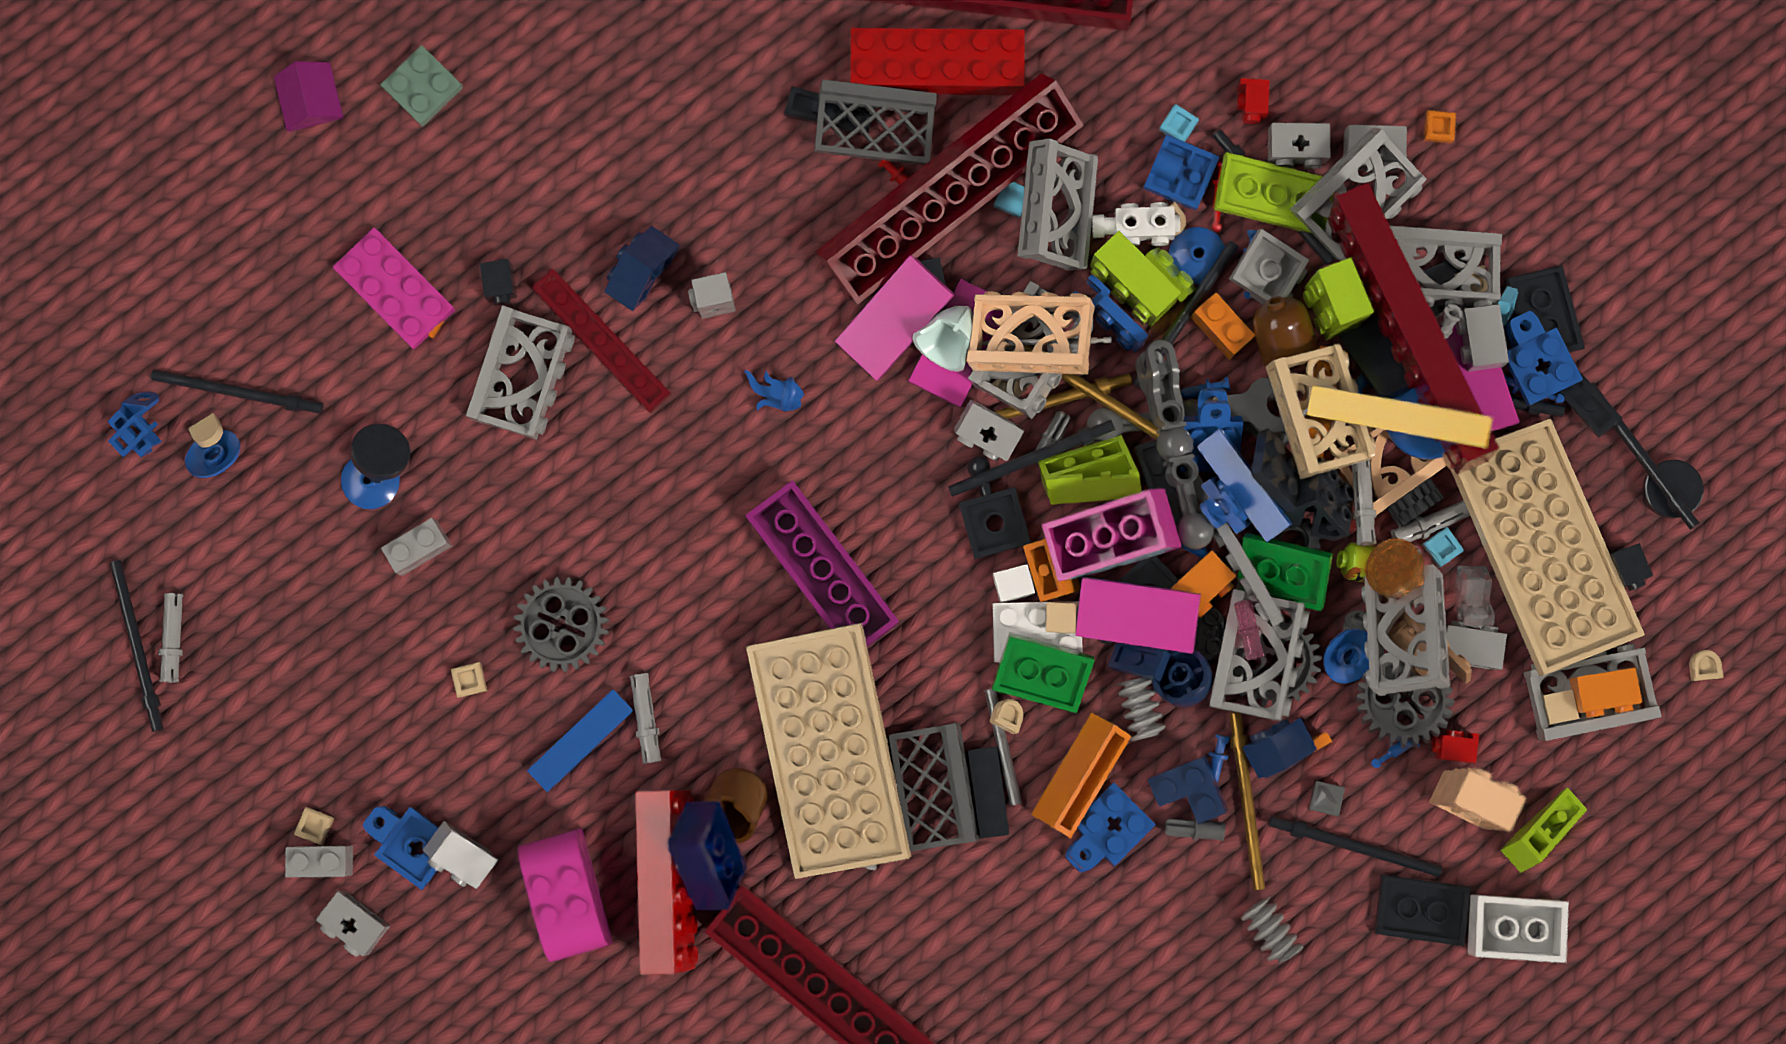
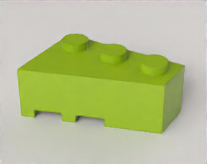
[1038,435,1142,505]

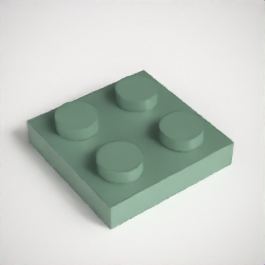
[381,45,463,127]

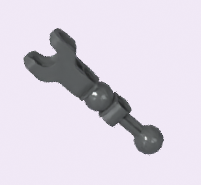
[1135,340,1214,549]
[1087,377,1286,442]

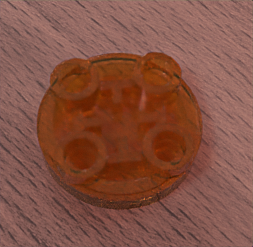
[1365,538,1425,598]

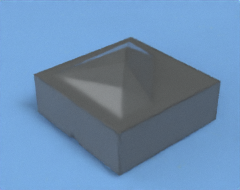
[1308,781,1345,817]

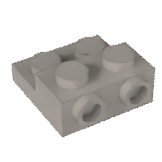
[1229,229,1309,304]

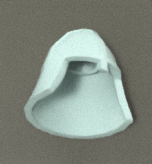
[912,306,974,372]

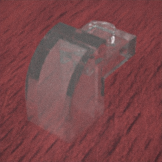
[1455,566,1495,628]

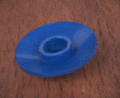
[1169,227,1225,285]
[185,430,241,478]
[341,459,400,509]
[1323,628,1369,683]

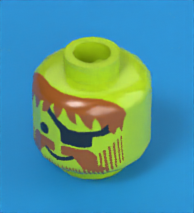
[1336,542,1383,583]

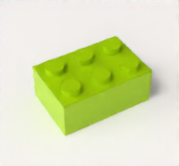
[1090,231,1181,327]
[1303,258,1374,340]

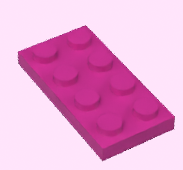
[333,227,456,350]

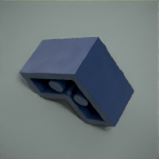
[604,226,680,311]
[1242,718,1318,779]
[1147,755,1228,824]

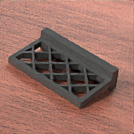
[814,79,937,165]
[889,723,980,852]

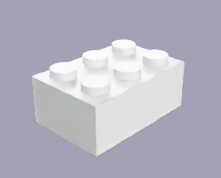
[1468,894,1568,963]

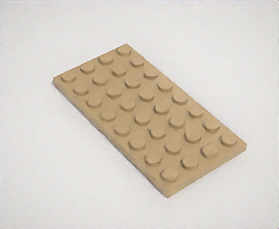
[1451,418,1645,677]
[746,623,911,879]

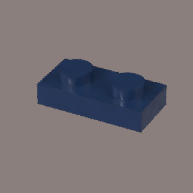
[1108,642,1171,681]

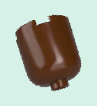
[1253,296,1319,370]
[699,767,767,844]

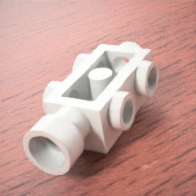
[1092,202,1180,246]

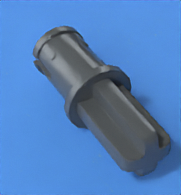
[1035,411,1072,465]
[1165,818,1225,841]

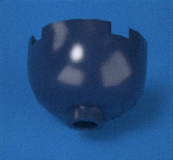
[1152,649,1213,708]

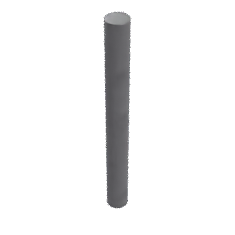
[984,689,1022,806]

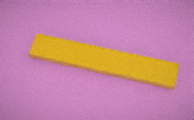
[1307,386,1493,448]

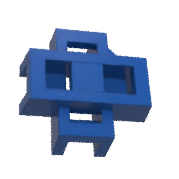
[107,392,162,457]

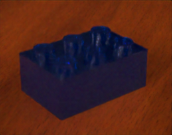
[667,801,747,910]

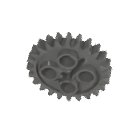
[513,577,610,673]
[1233,613,1321,707]
[1356,662,1454,749]

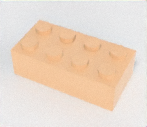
[1429,768,1526,831]

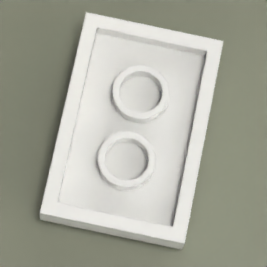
[993,601,1083,663]

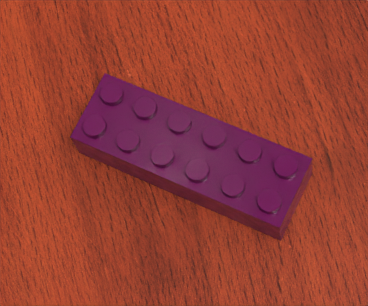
[745,480,899,647]

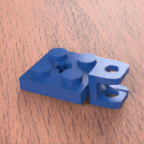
[1072,274,1149,353]
[1504,311,1583,406]
[1179,388,1243,472]
[1200,476,1252,534]
[1065,783,1156,872]
[363,806,439,890]

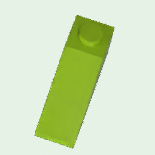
[1501,787,1588,873]

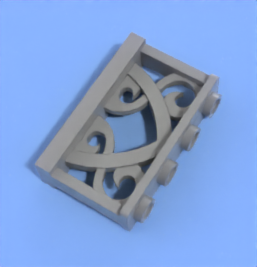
[1290,127,1427,261]
[1018,139,1098,271]
[1390,226,1502,309]
[968,281,1093,419]
[466,306,575,440]
[1361,564,1450,696]
[1210,589,1309,721]
[1523,644,1662,741]

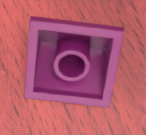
[274,62,344,132]

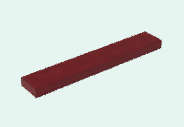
[531,268,671,414]

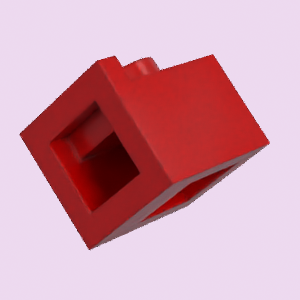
[1237,78,1270,124]
[1431,730,1479,763]

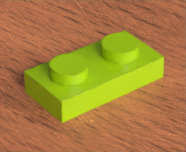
[1145,247,1196,302]

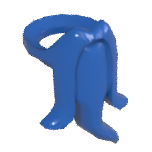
[744,370,804,412]

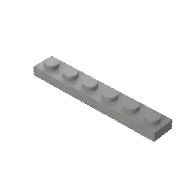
[1184,472,1283,626]

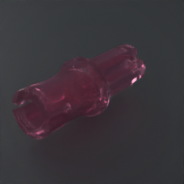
[1234,599,1264,660]

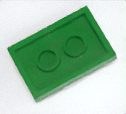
[1236,533,1333,611]
[992,632,1095,713]

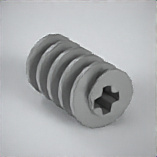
[1116,677,1165,742]
[1241,896,1304,964]

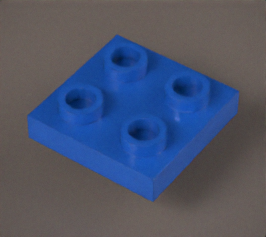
[1143,134,1219,211]

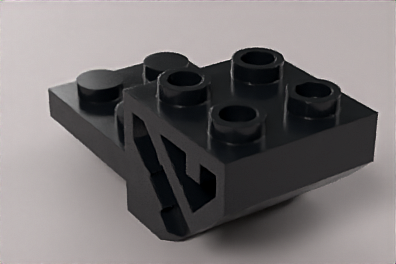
[1251,428,1354,541]

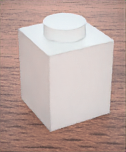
[992,564,1035,603]

